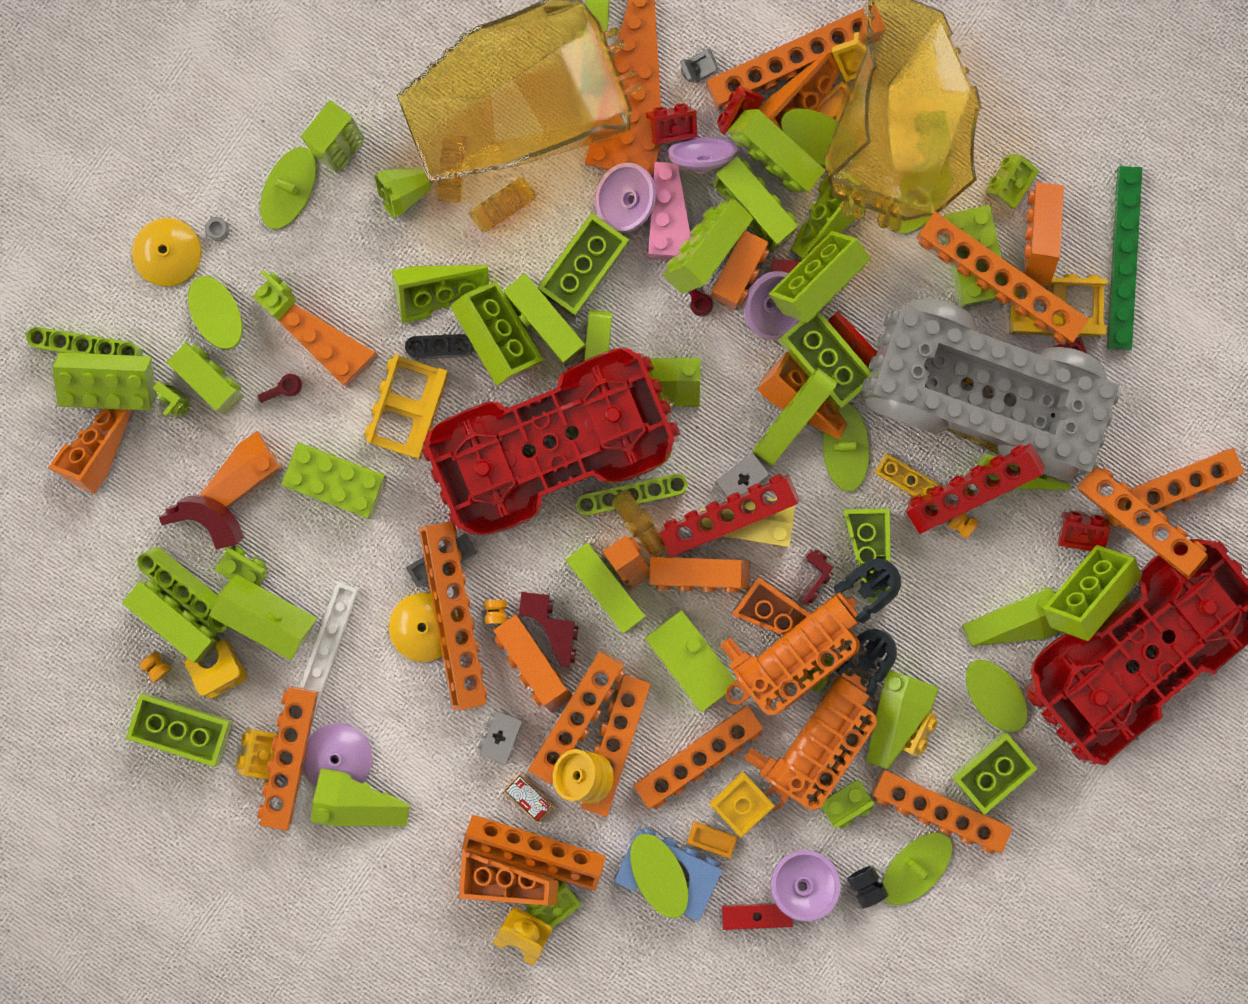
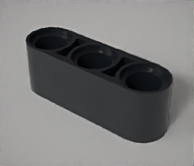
[405,334,473,359]

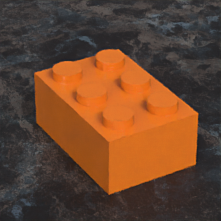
[710,230,770,311]

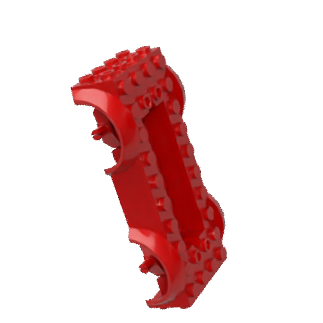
[422,347,681,536]
[1024,539,1248,766]

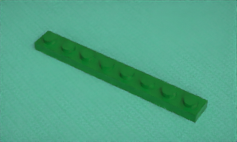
[1107,166,1143,351]

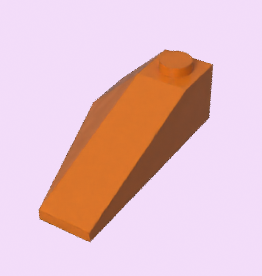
[757,351,847,439]
[48,409,132,494]
[199,431,284,508]

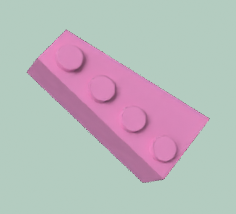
[648,162,691,260]

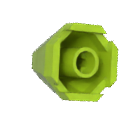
[374,168,433,219]

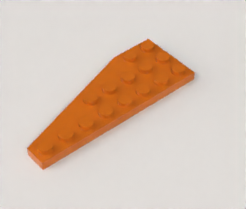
[585,0,661,177]

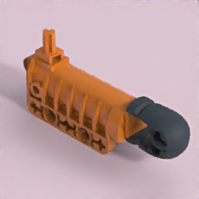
[720,558,901,715]
[744,629,897,811]

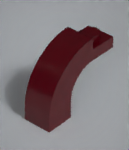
[159,495,244,550]

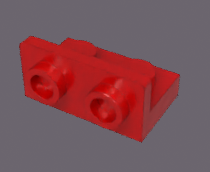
[717,85,764,135]
[646,103,697,145]
[1058,511,1111,551]

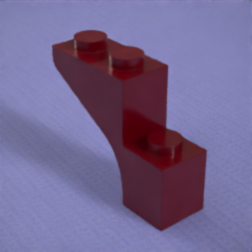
[519,592,579,668]

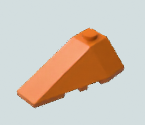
[759,52,840,130]

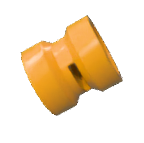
[947,512,979,540]
[484,600,507,624]
[139,651,172,683]

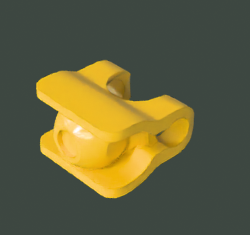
[185,638,248,699]
[492,907,553,966]

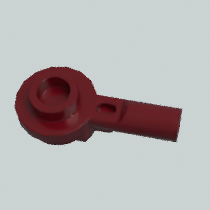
[688,289,713,317]
[257,374,302,403]

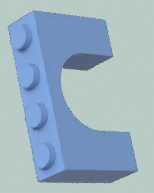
[614,827,722,921]

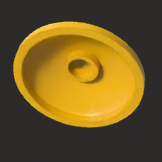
[132,218,202,287]
[389,593,458,662]

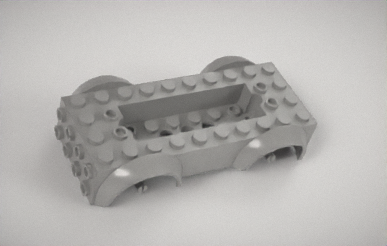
[861,299,1120,482]

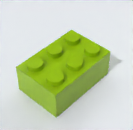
[166,342,244,415]
[950,731,1037,815]

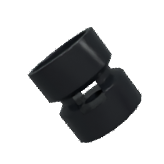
[847,865,889,909]

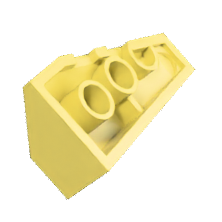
[700,498,795,548]

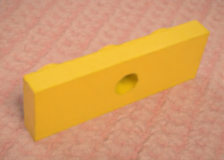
[874,453,940,509]

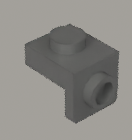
[680,49,720,83]

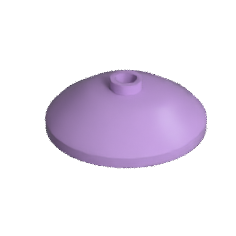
[668,137,738,174]
[595,163,656,232]
[744,271,800,340]
[304,723,372,786]
[770,850,840,922]

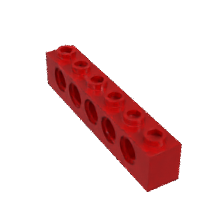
[905,443,1045,534]
[659,474,800,558]

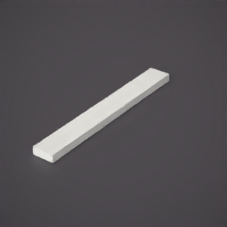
[282,581,360,762]

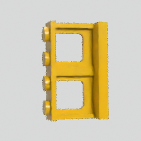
[1009,272,1107,337]
[364,354,449,460]

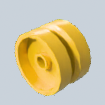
[552,749,614,804]

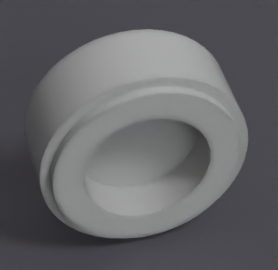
[205,217,229,241]

